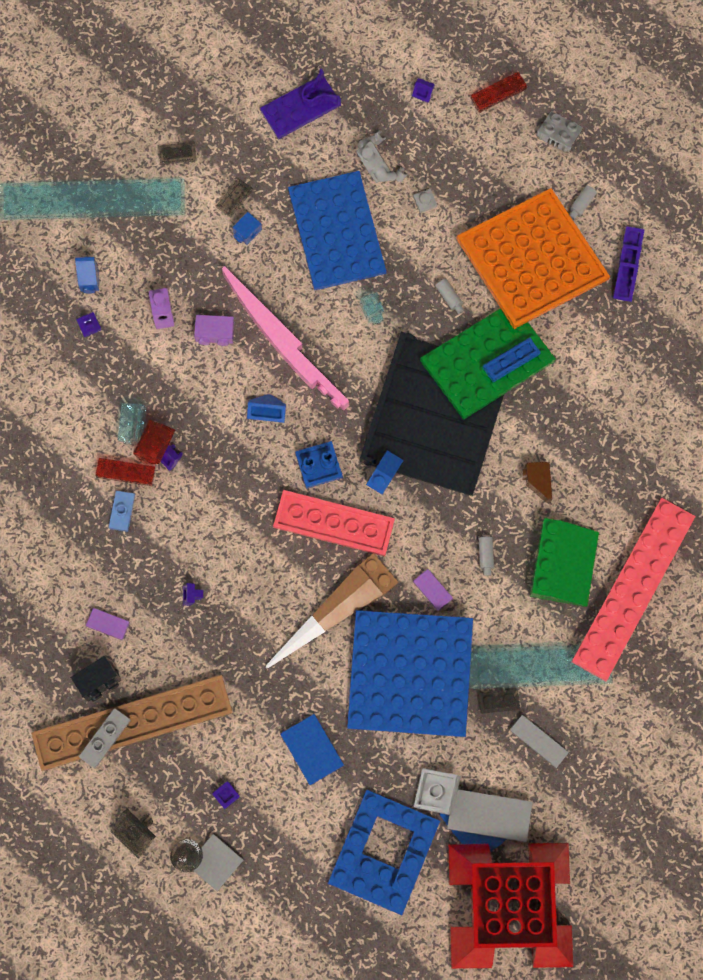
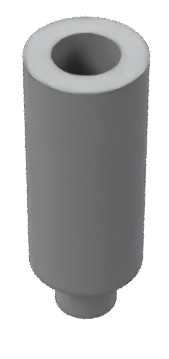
[569,185,597,220]
[435,279,464,314]
[479,537,494,576]

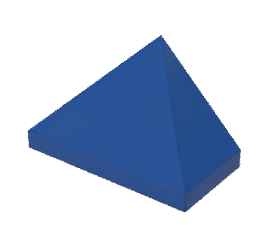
[247,394,286,423]

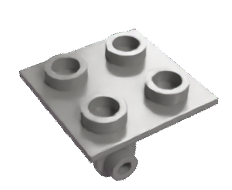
[537,111,583,152]

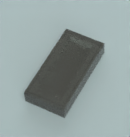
[216,178,253,218]

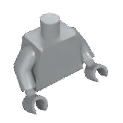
[356,130,408,183]

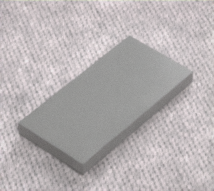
[447,790,532,842]

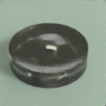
[170,839,203,873]

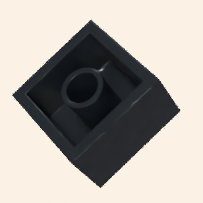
[70,656,121,702]

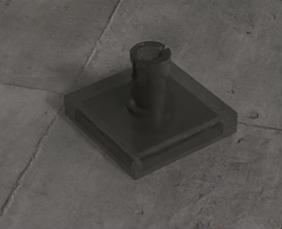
[110,808,156,859]

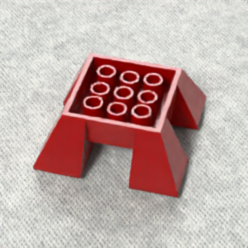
[448,843,573,969]

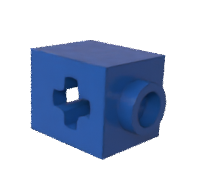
[232,212,262,245]

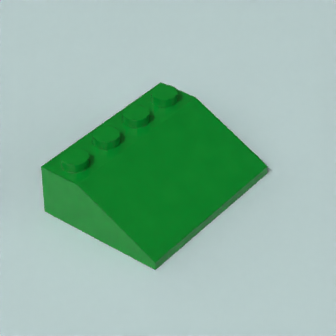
[530,518,599,607]

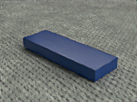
[483,338,541,383]

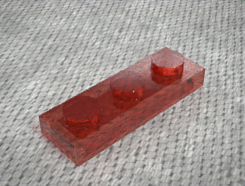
[470,72,527,113]
[95,458,156,487]

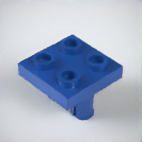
[295,441,343,489]

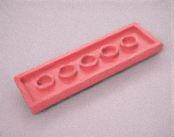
[273,490,395,556]

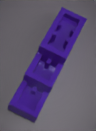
[613,226,645,302]

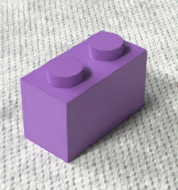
[194,315,235,346]

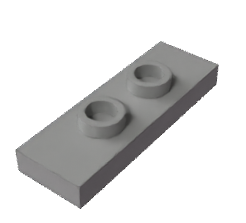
[79,708,131,769]

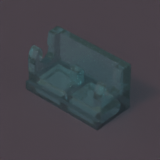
[117,403,147,446]

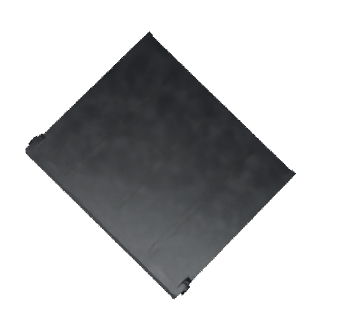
[360,331,504,497]

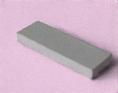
[509,715,569,768]

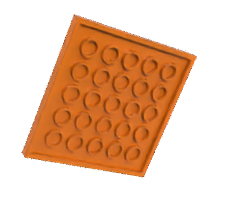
[456,188,610,329]

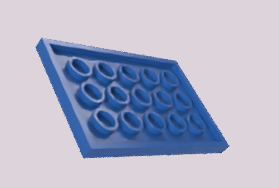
[288,171,386,291]

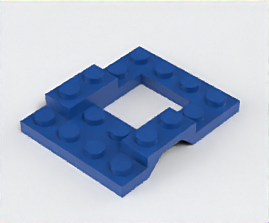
[328,790,440,915]

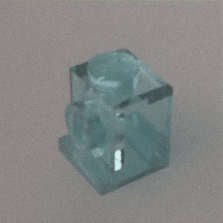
[360,292,384,324]

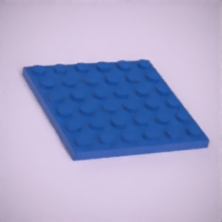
[347,611,474,737]

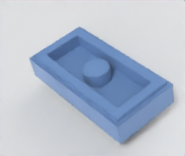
[109,491,135,532]

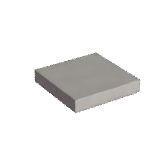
[414,768,461,816]
[187,834,244,892]

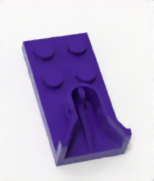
[260,69,341,140]

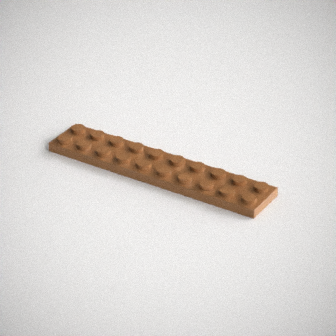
[31,675,233,772]

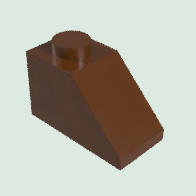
[522,462,552,503]

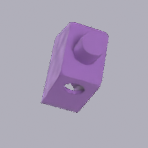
[149,288,175,329]

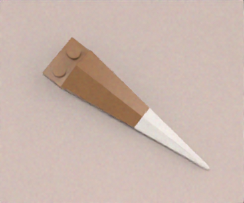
[266,553,399,668]

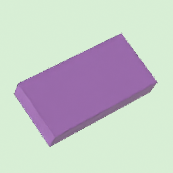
[413,569,453,611]
[86,608,130,641]

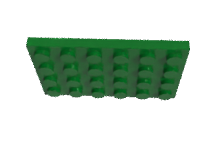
[420,308,556,420]

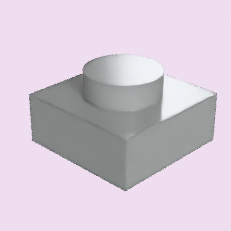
[413,189,437,213]

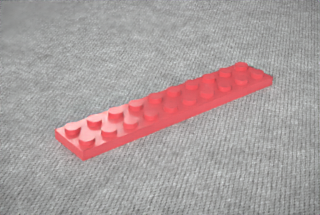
[571,498,696,681]

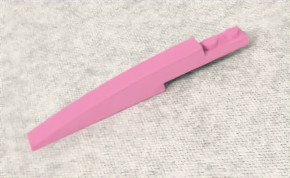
[222,266,349,411]

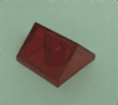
[133,420,176,464]

